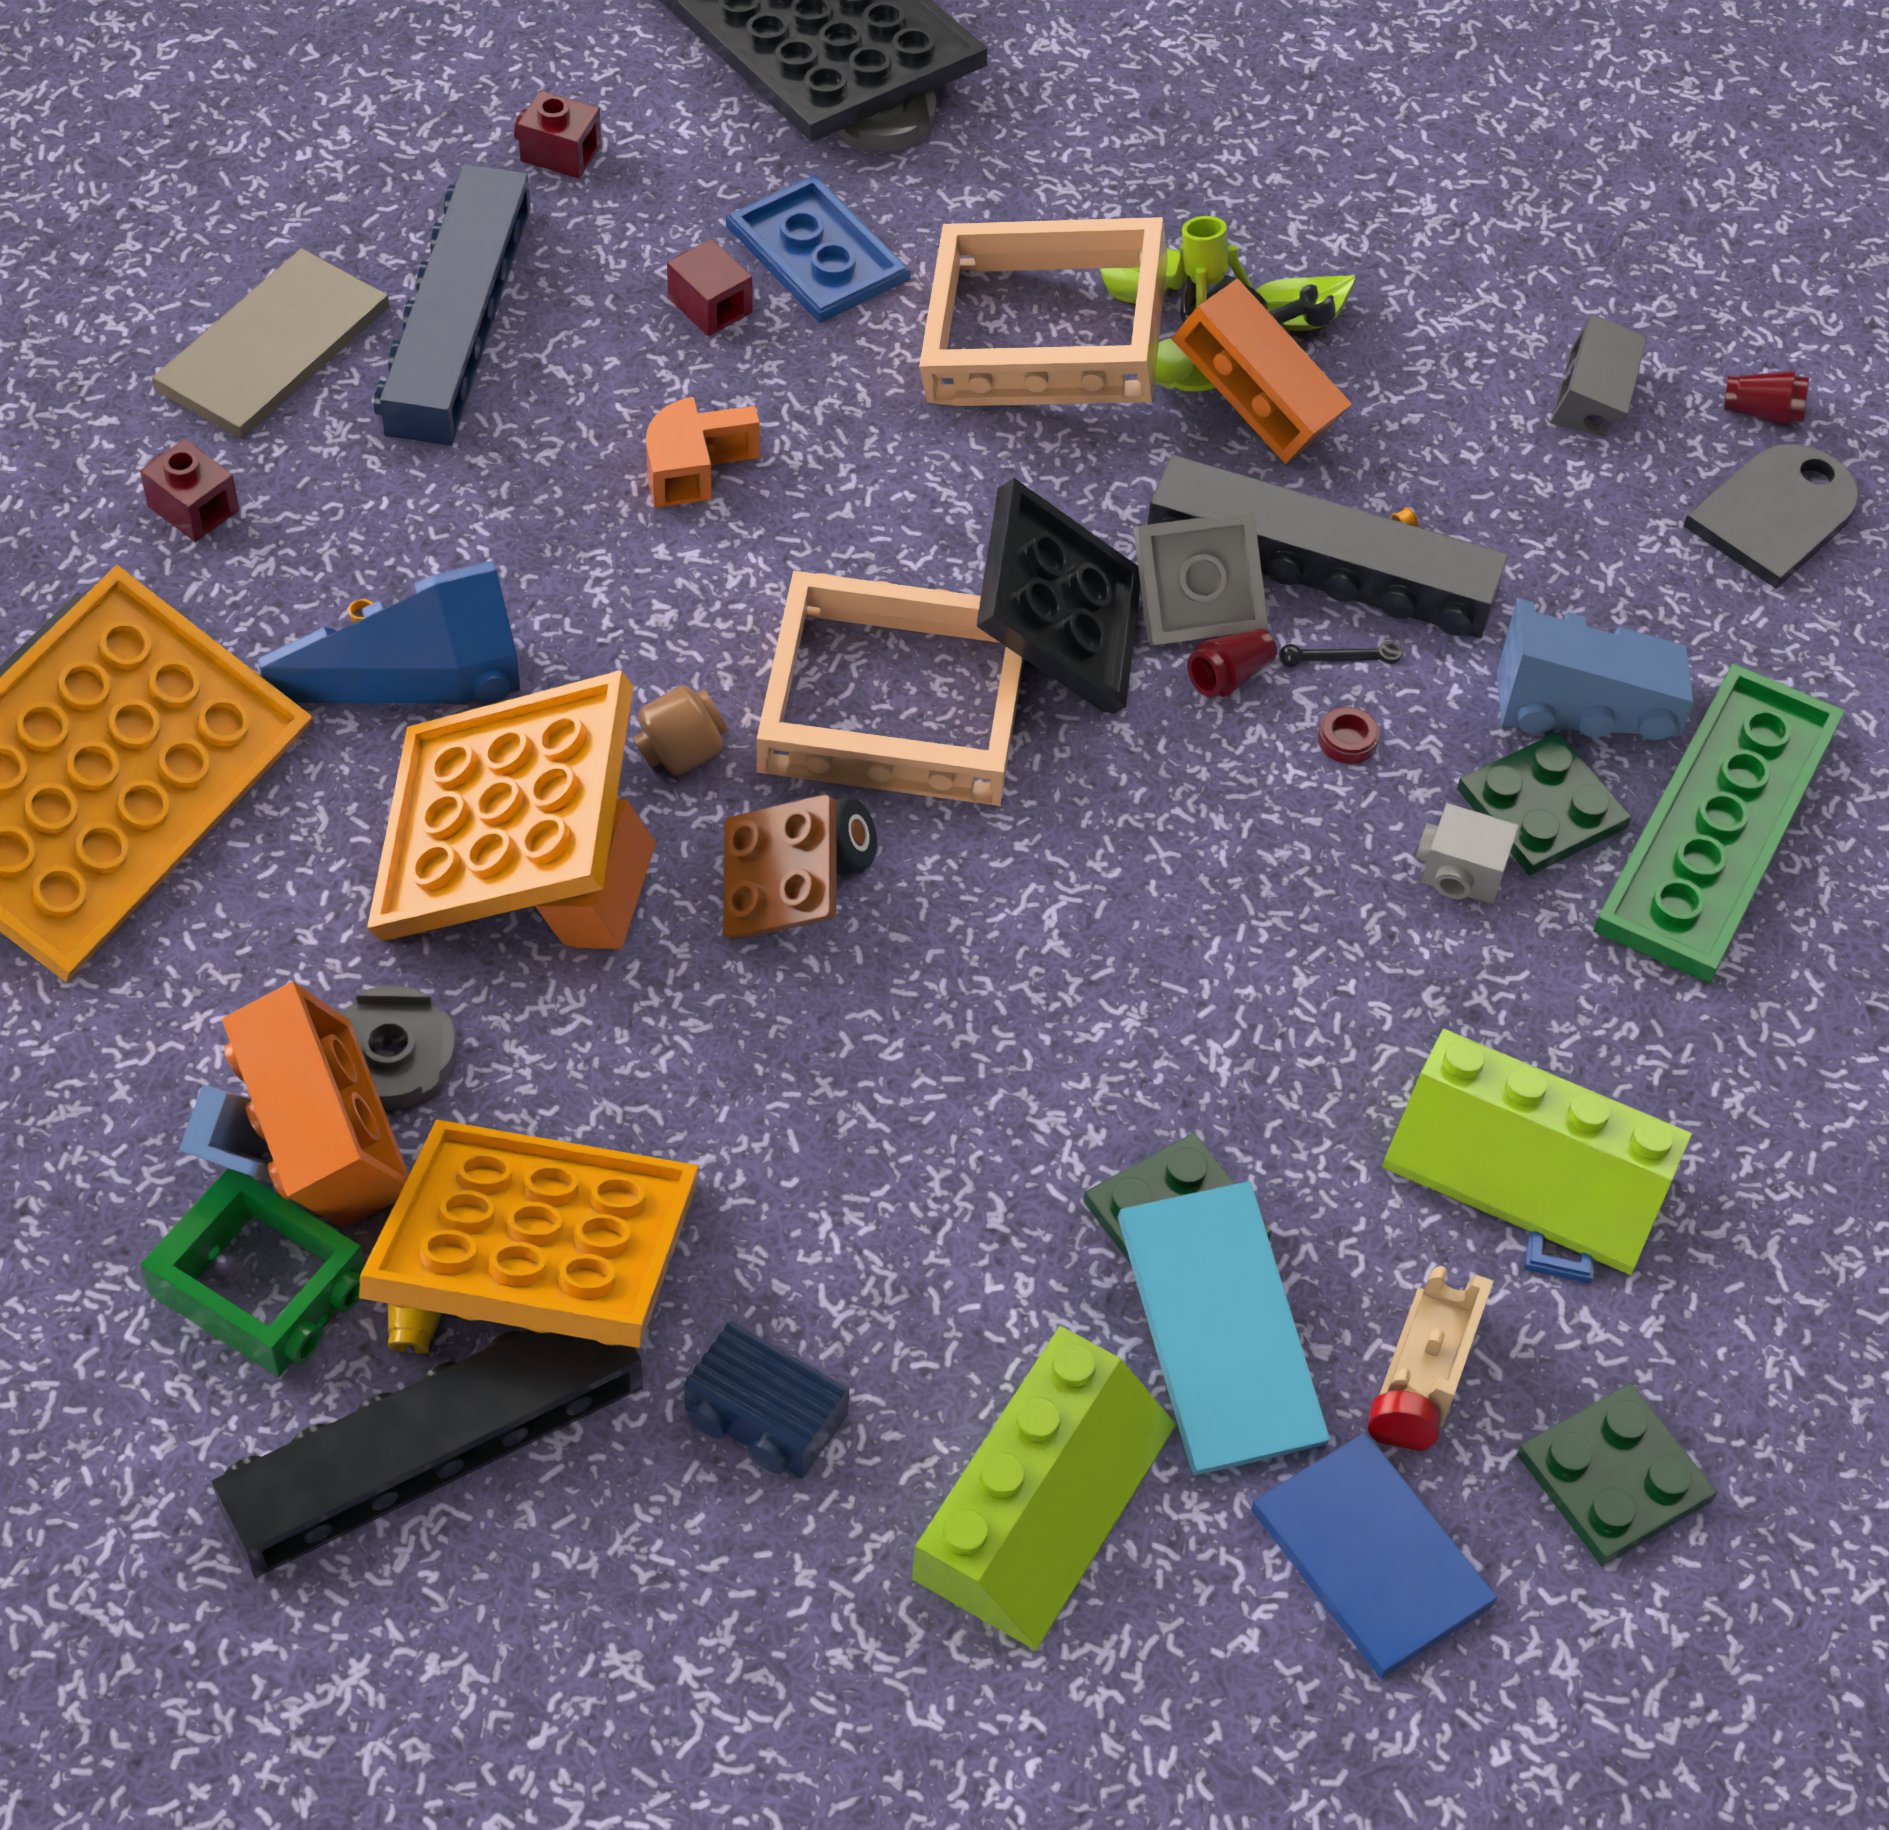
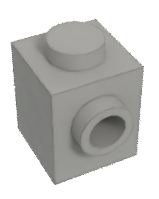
[1416,803,1519,905]

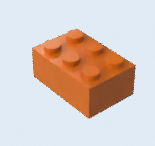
[221,981,409,1227]

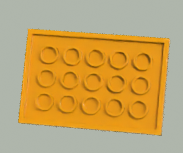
[0,565,312,983]

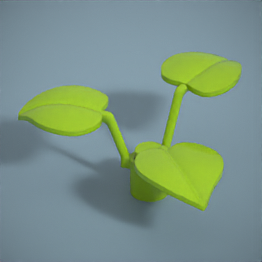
[1100,216,1355,392]

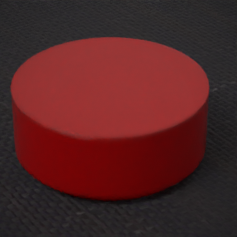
[1368,1391,1441,1451]

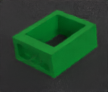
[140,1168,365,1377]

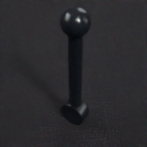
[1279,641,1402,667]

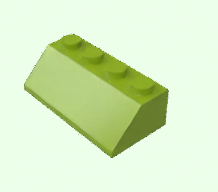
[1382,1028,1692,1275]
[912,1325,1176,1651]

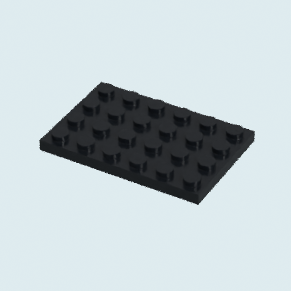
[660,0,987,142]

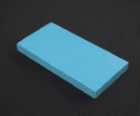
[1118,1181,1330,1476]

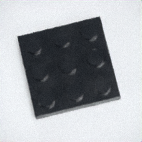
[976,478,1141,713]

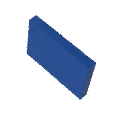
[726,175,910,323]
[1251,1432,1498,1679]

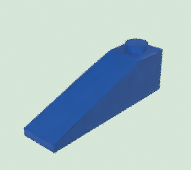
[258,561,520,704]

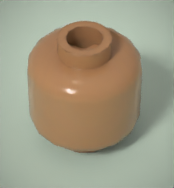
[632,685,729,776]

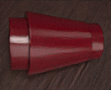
[1724,370,1809,426]
[1187,628,1277,697]

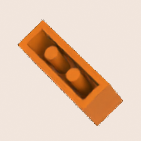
[1171,278,1352,464]

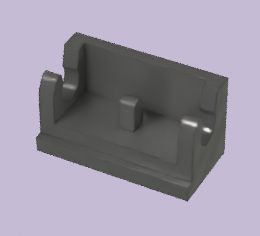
[1550,313,1647,437]

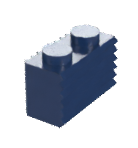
[684,1321,849,1479]

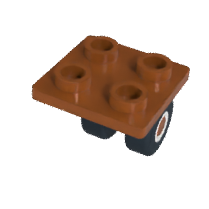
[723,795,877,939]

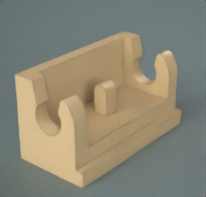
[1379,1266,1494,1427]

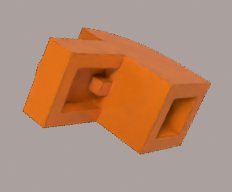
[646,397,760,508]

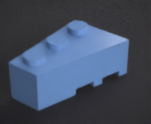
[1497,597,1693,740]

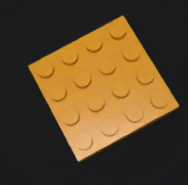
[367,670,634,941]
[359,1119,699,1348]

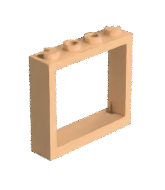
[919,217,1168,406]
[757,571,1024,806]

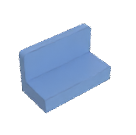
[179,1085,271,1180]

